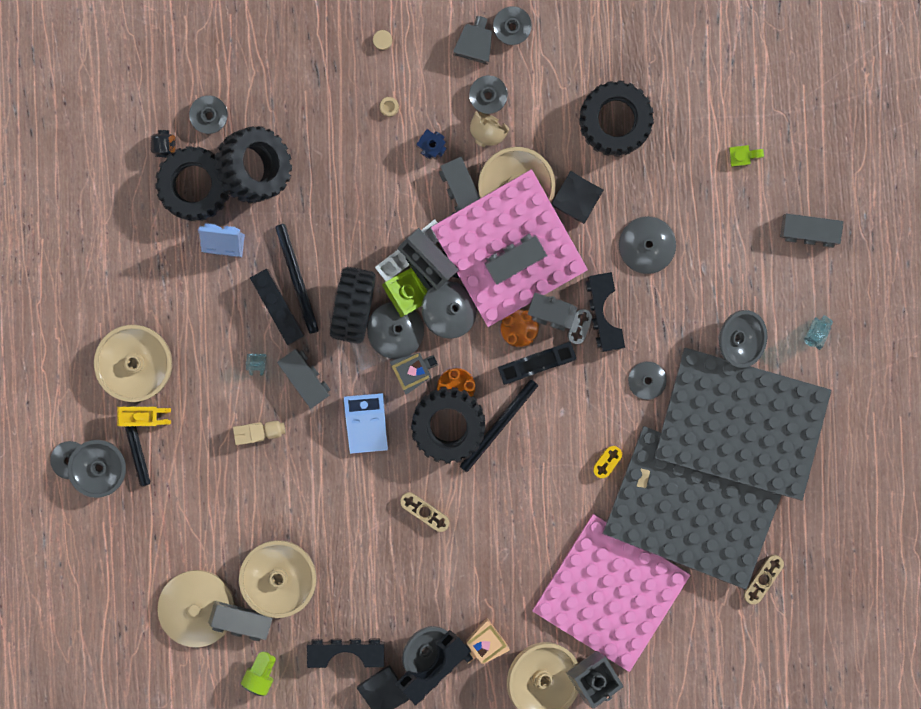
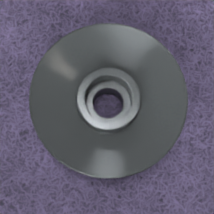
[493,6,532,45]
[469,75,508,114]
[189,95,228,134]
[628,362,667,400]
[50,441,81,479]

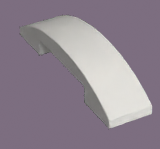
[375,219,439,281]

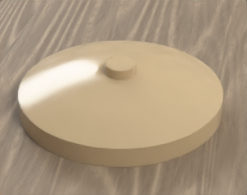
[478,147,555,203]
[94,325,172,402]
[239,540,317,618]
[158,570,235,647]
[507,642,578,709]

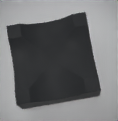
[552,171,604,224]
[357,665,409,709]

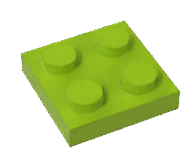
[382,268,427,318]

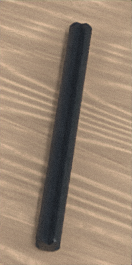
[275,224,319,334]
[460,380,538,472]

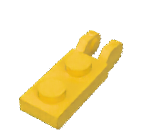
[117,407,171,426]

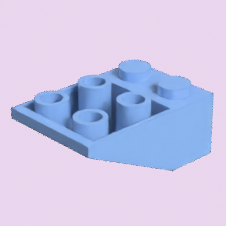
[199,224,245,257]
[344,393,388,454]

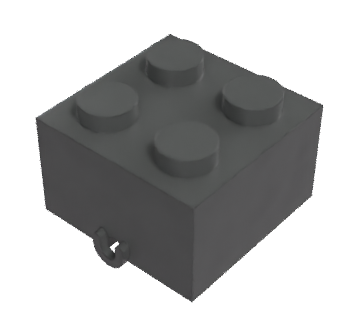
[527,293,578,331]
[567,651,624,709]

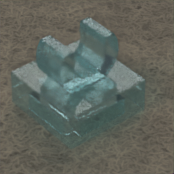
[245,354,267,376]

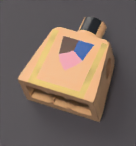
[464,618,510,664]

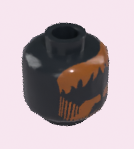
[150,130,176,158]

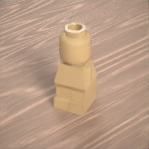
[233,421,286,445]

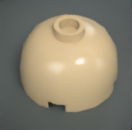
[470,111,509,147]

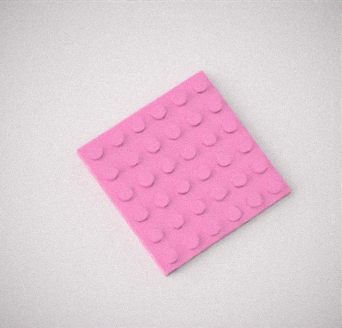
[431,169,588,327]
[532,514,690,672]

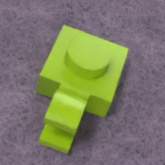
[729,145,764,167]

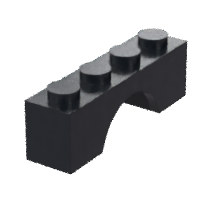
[250,268,306,345]
[585,272,625,352]
[497,341,577,385]
[395,630,471,706]
[307,638,385,668]

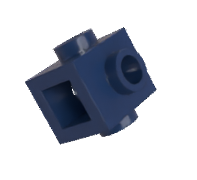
[416,129,447,160]

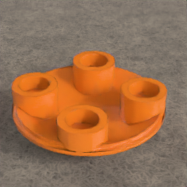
[501,309,539,347]
[437,368,476,397]

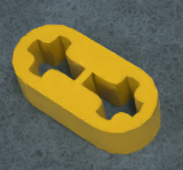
[593,446,622,478]

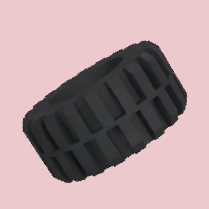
[579,80,654,157]
[215,126,292,203]
[155,146,230,221]
[330,267,376,344]
[411,387,485,464]

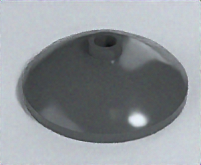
[619,216,676,274]
[422,281,477,339]
[367,302,424,359]
[719,310,768,368]
[68,440,126,498]
[402,626,448,672]

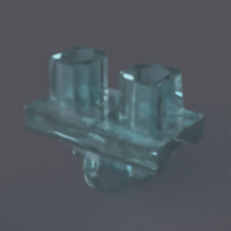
[804,315,833,350]

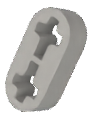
[568,309,592,344]

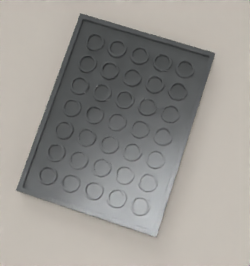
[654,348,832,501]
[602,426,781,590]

